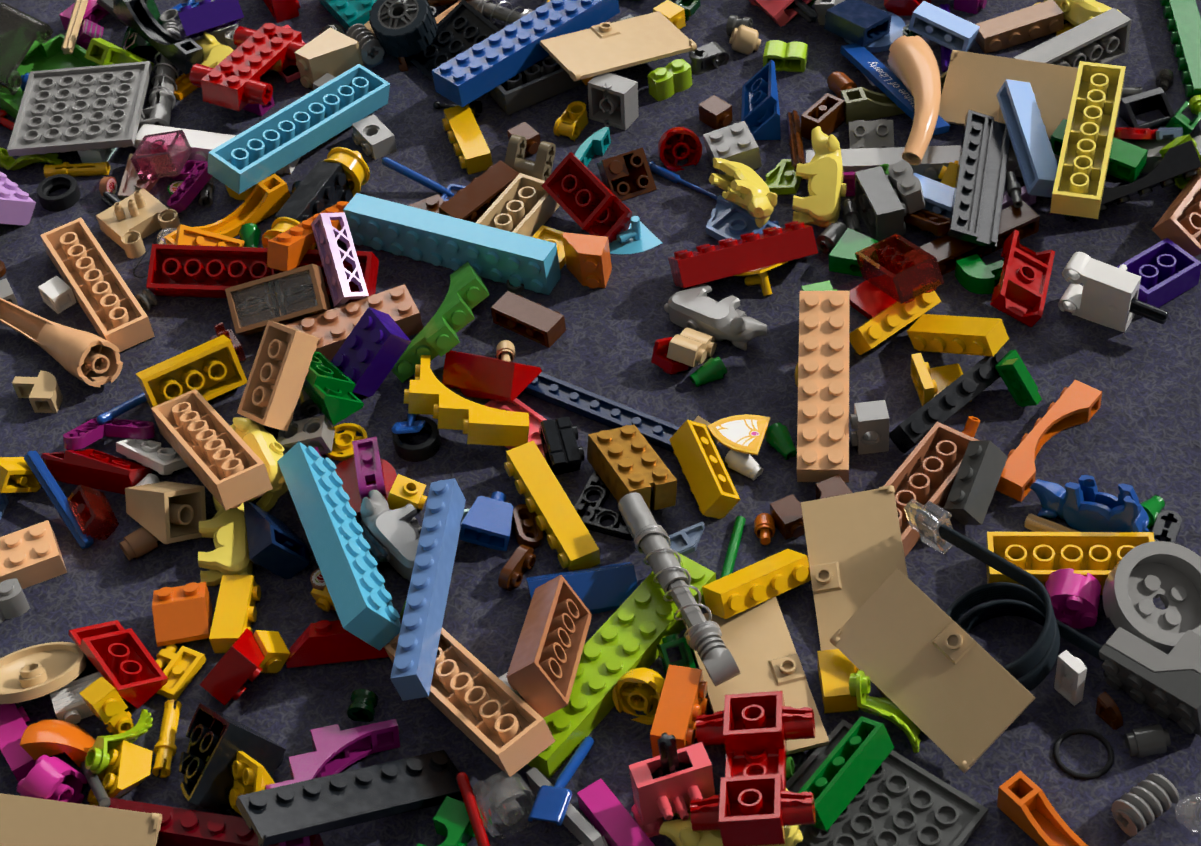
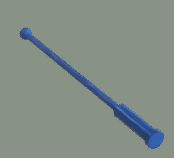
[649,161,779,226]

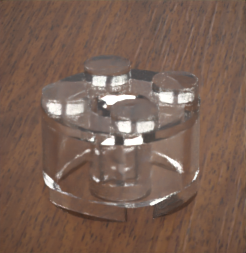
[473,770,536,839]

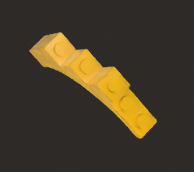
[404,355,529,447]

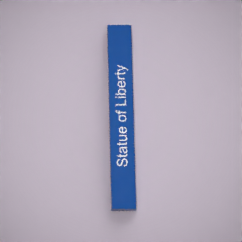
[840,43,950,136]

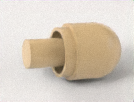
[496,340,515,362]

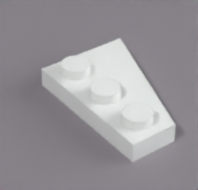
[116,439,188,475]

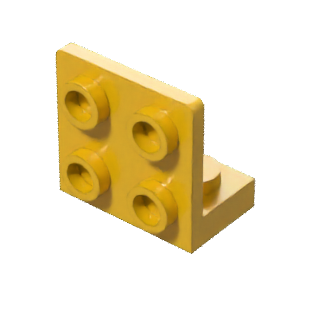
[911,353,972,406]

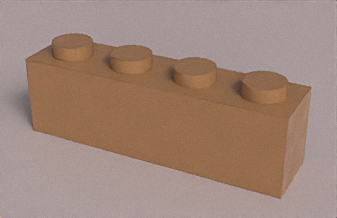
[975,0,1064,53]

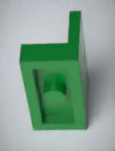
[995,350,1042,407]

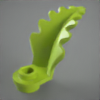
[0,148,62,170]
[849,671,921,753]
[85,709,153,774]

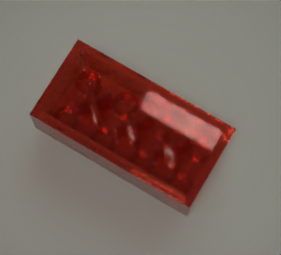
[855,233,944,304]

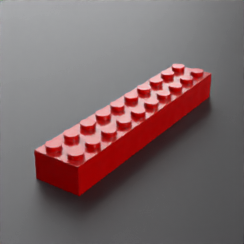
[146,244,379,303]

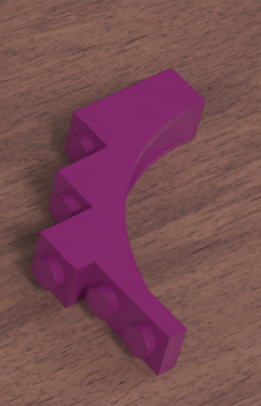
[266,719,400,846]

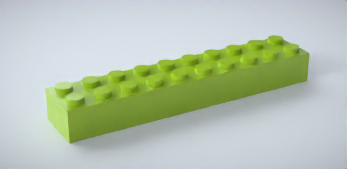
[528,552,716,778]

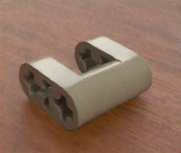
[504,134,556,181]

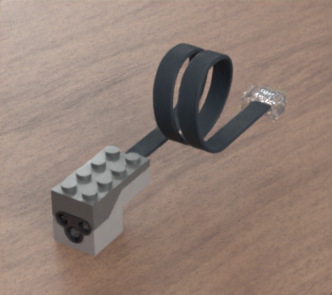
[904,499,1201,737]

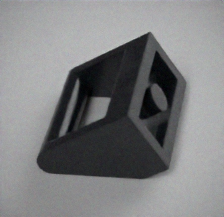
[1119,87,1174,130]

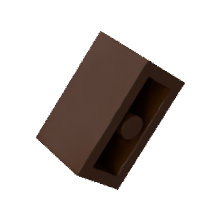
[801,93,845,140]

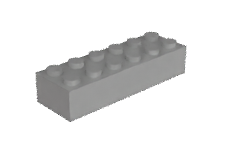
[1013,8,1131,68]

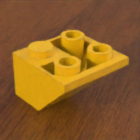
[87,740,153,806]
[229,751,275,815]

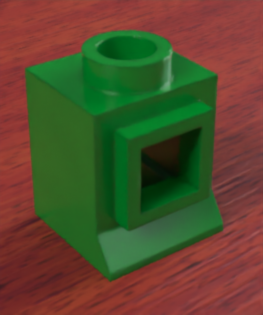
[1165,101,1201,136]
[657,633,696,675]

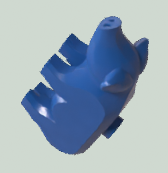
[1029,475,1149,532]

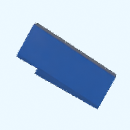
[741,60,781,140]
[526,562,638,614]

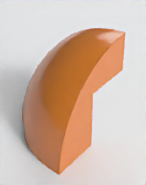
[20,719,95,767]

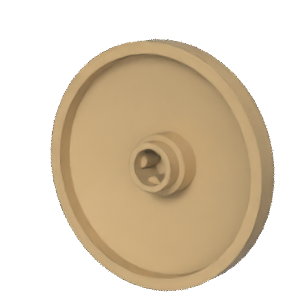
[0,642,87,704]

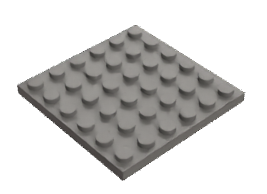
[7,61,152,156]

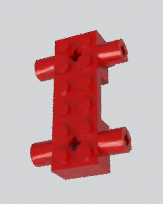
[189,23,306,111]
[690,691,816,846]

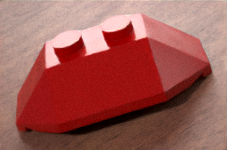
[286,620,389,668]

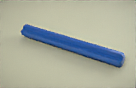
[24,451,94,549]

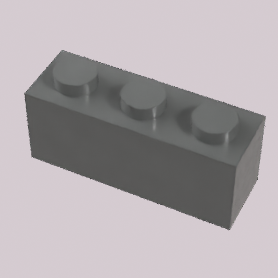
[943,440,1008,525]

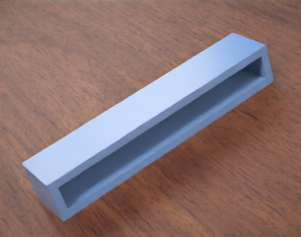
[996,79,1058,198]

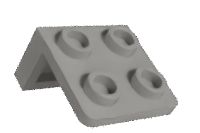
[848,119,894,149]

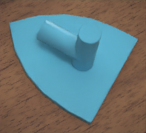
[609,216,662,255]

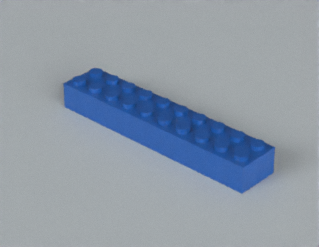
[432,0,620,107]

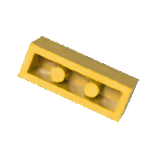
[209,575,261,653]

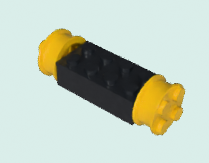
[262,147,370,250]

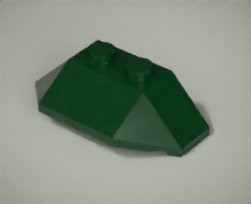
[121,0,162,56]

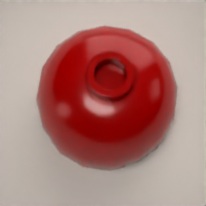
[658,127,702,172]

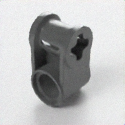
[689,42,730,75]

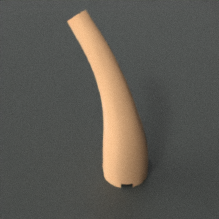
[887,35,941,165]
[0,298,123,387]

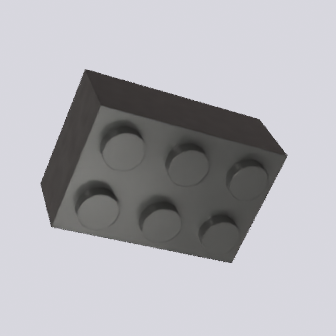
[855,166,907,248]

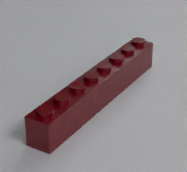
[98,797,324,846]

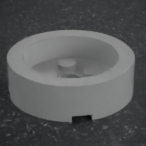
[1102,541,1201,654]

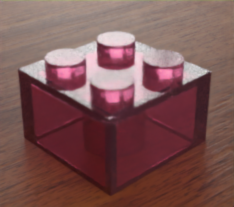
[131,130,192,181]

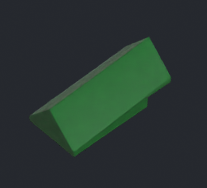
[302,351,364,426]

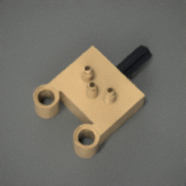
[96,188,181,259]

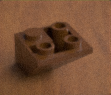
[597,147,657,201]

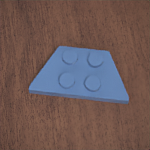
[706,195,782,241]

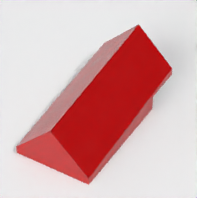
[541,152,632,243]
[442,350,542,402]
[41,449,154,494]
[68,620,168,709]

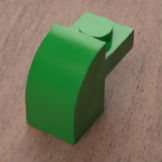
[955,254,1004,294]

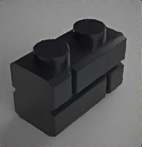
[539,417,585,476]

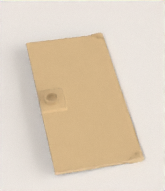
[540,11,697,81]
[939,50,1078,139]
[801,485,908,651]
[830,568,1036,773]
[683,596,829,755]
[0,793,162,846]

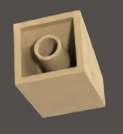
[295,28,364,90]
[125,481,206,544]

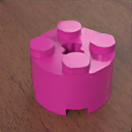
[1045,568,1101,629]
[16,755,87,804]

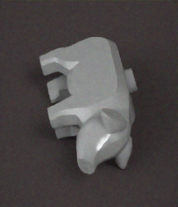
[664,283,767,351]
[360,490,422,581]

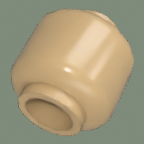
[729,25,761,55]

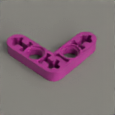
[167,160,212,213]
[63,418,155,450]

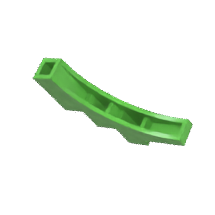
[391,261,489,383]

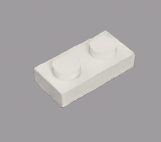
[1054,650,1087,706]

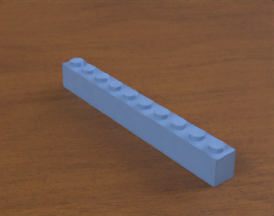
[390,478,466,701]

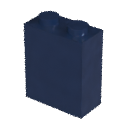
[824,0,892,47]

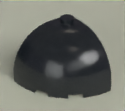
[179,703,286,810]

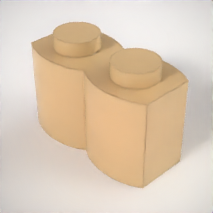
[667,327,716,368]

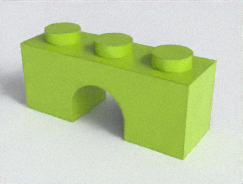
[84,38,154,71]

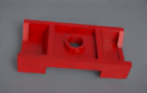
[990,230,1055,327]

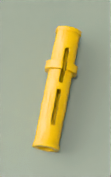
[44,162,110,178]
[152,699,182,778]

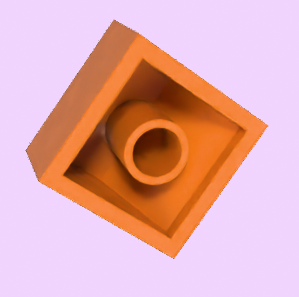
[562,232,612,288]
[152,582,213,647]

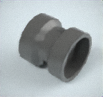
[726,14,753,35]

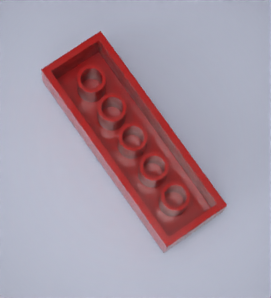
[668,221,818,288]

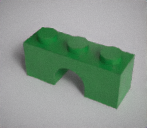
[417,796,475,846]

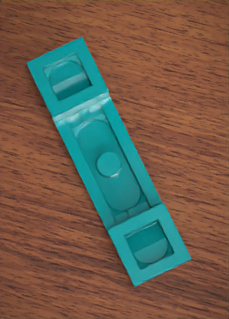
[575,127,611,167]

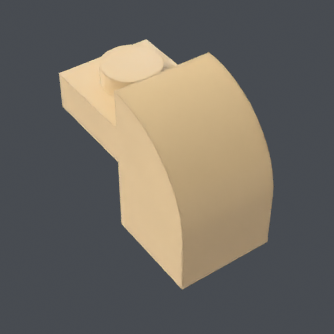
[12,370,63,413]

